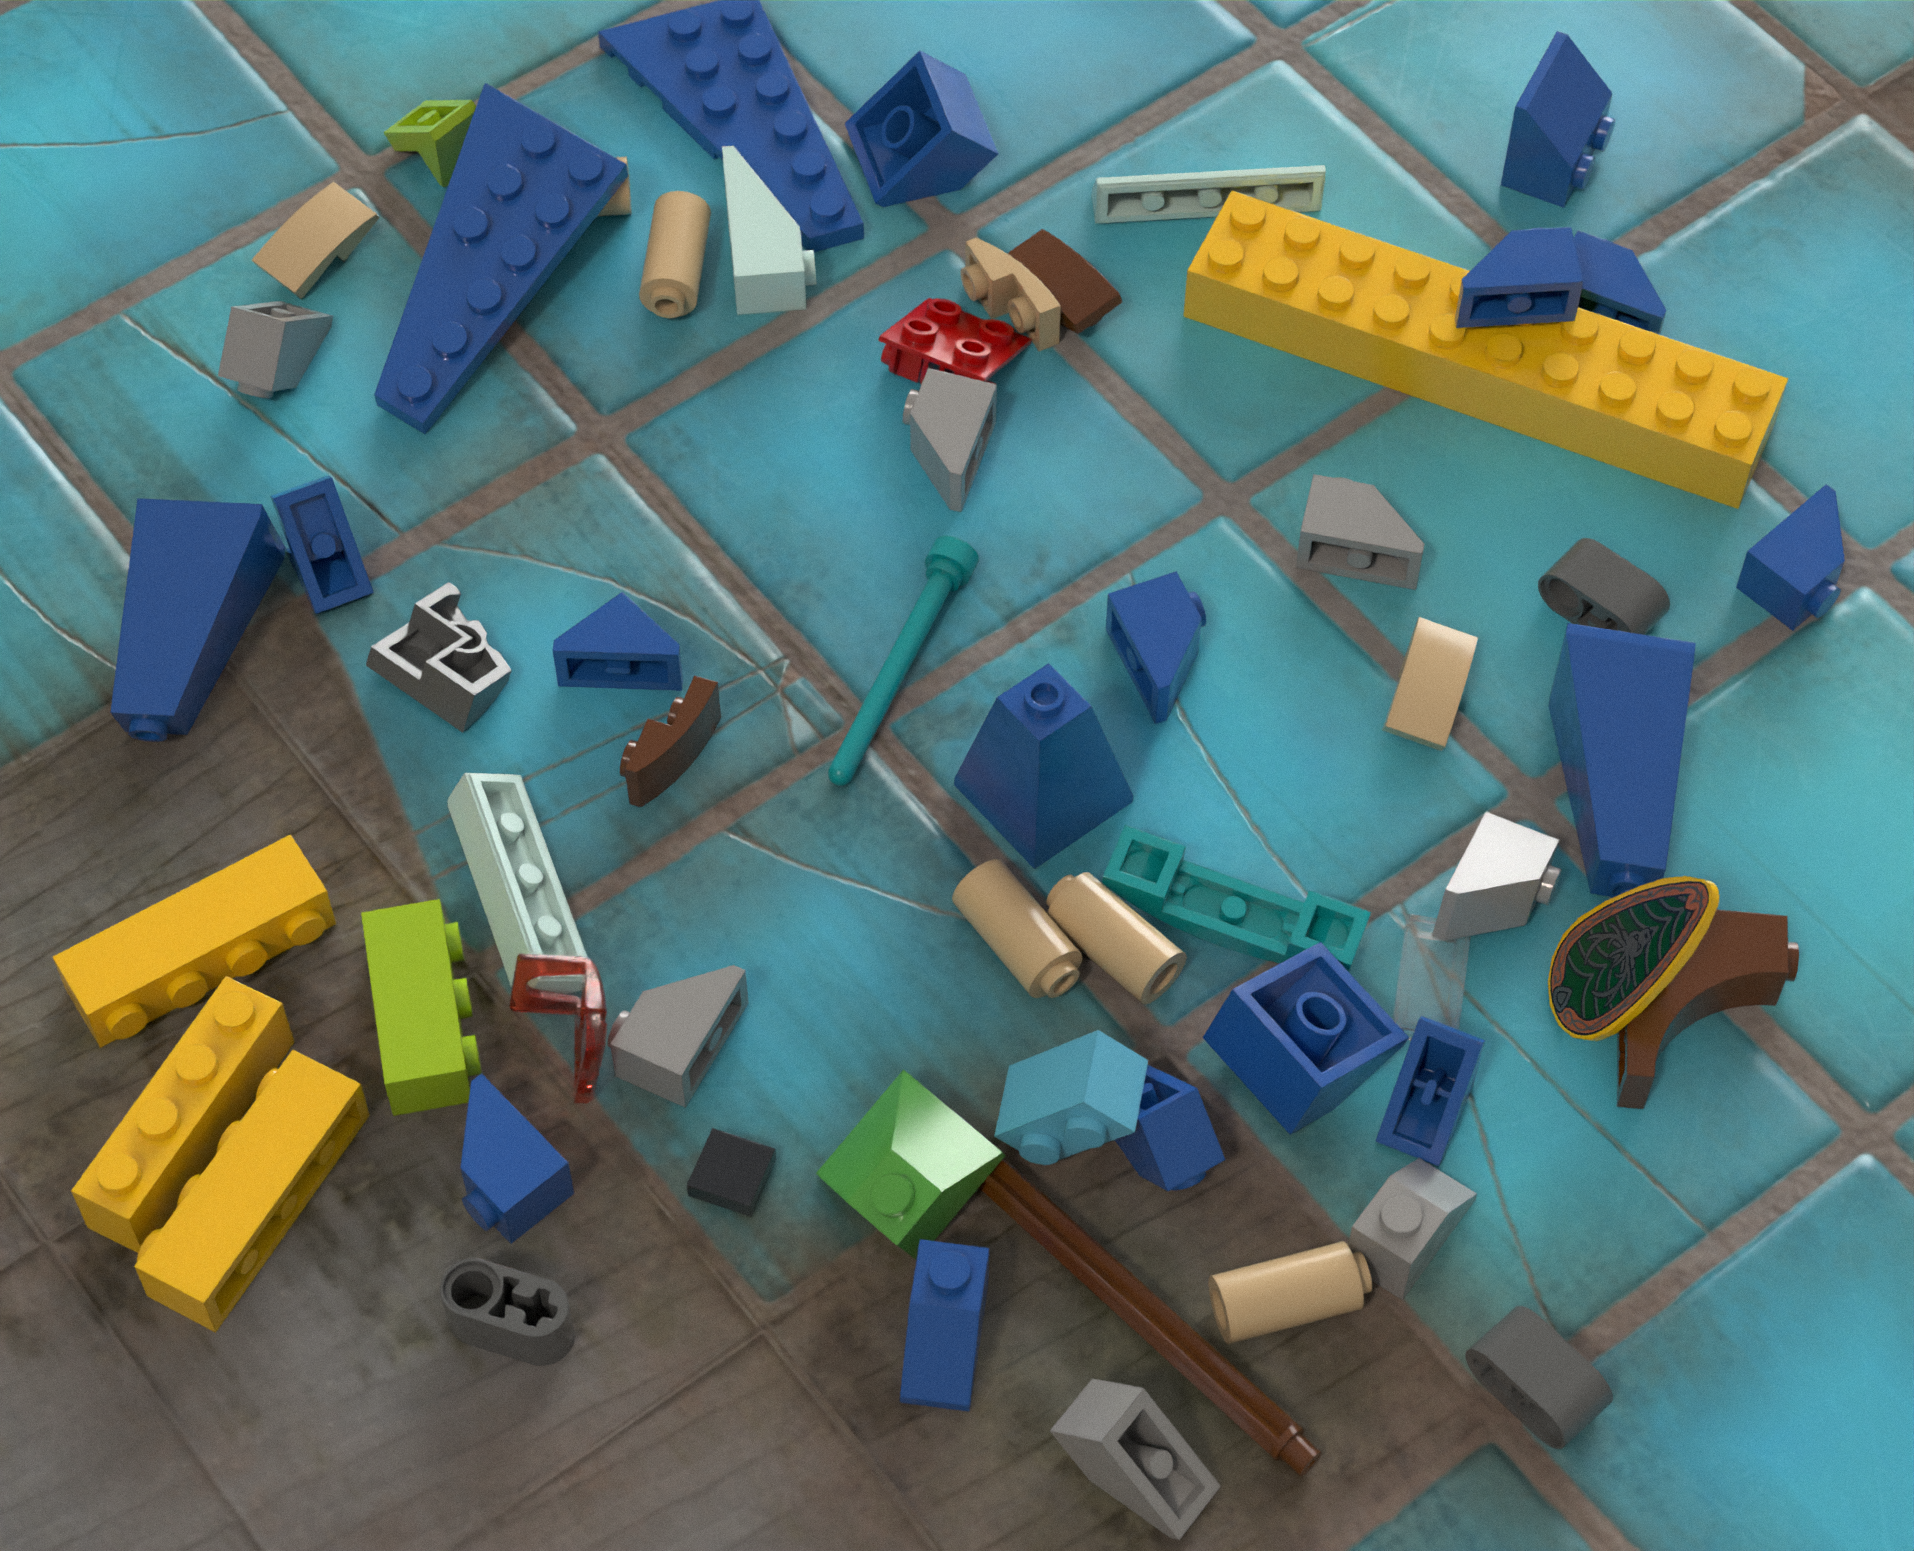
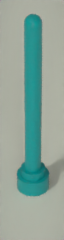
[828,535,979,786]

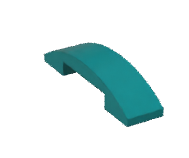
[1102,825,1371,972]

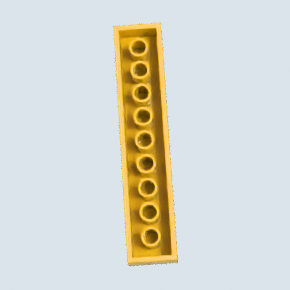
[1183,191,1789,509]

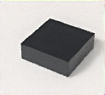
[687,1128,776,1217]

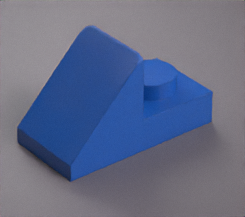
[270,475,374,614]

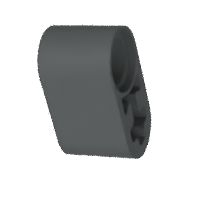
[1538,538,1670,635]
[440,1258,575,1366]
[1465,1306,1613,1449]

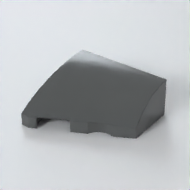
[366,582,512,733]

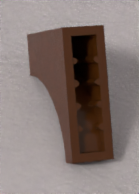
[1617,909,1799,1109]

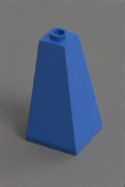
[110,498,286,742]
[1548,623,1696,898]
[954,663,1133,869]

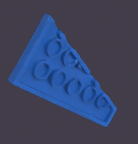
[598,0,864,252]
[374,83,628,435]

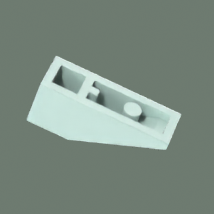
[722,146,816,315]

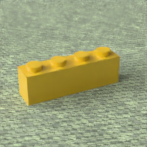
[53,834,336,1048]
[71,976,294,1253]
[134,1050,370,1333]

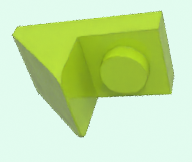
[383,100,476,187]

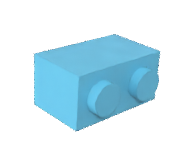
[994,1030,1148,1165]

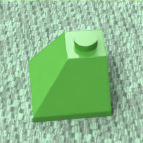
[816,1069,1006,1260]

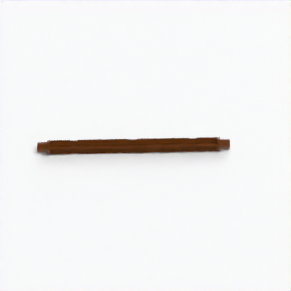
[944,1103,1322,1476]

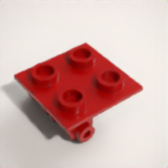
[878,298,1032,385]

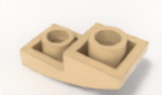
[252,182,380,300]
[960,238,1061,351]
[1382,617,1478,751]

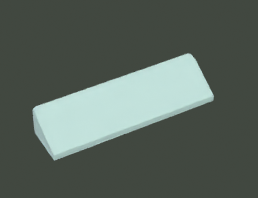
[1092,165,1326,223]
[447,773,596,1006]

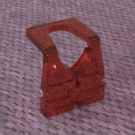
[509,953,607,1103]

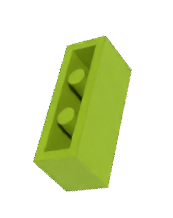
[361,899,482,1116]

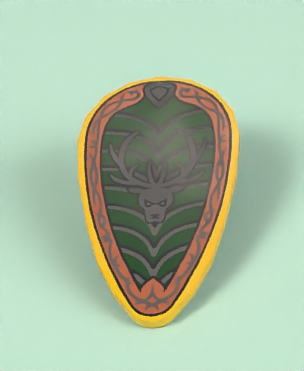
[1548,876,1720,1042]

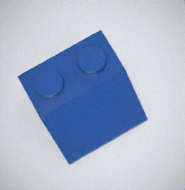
[1501,31,1615,208]
[844,50,999,207]
[1202,942,1409,1135]

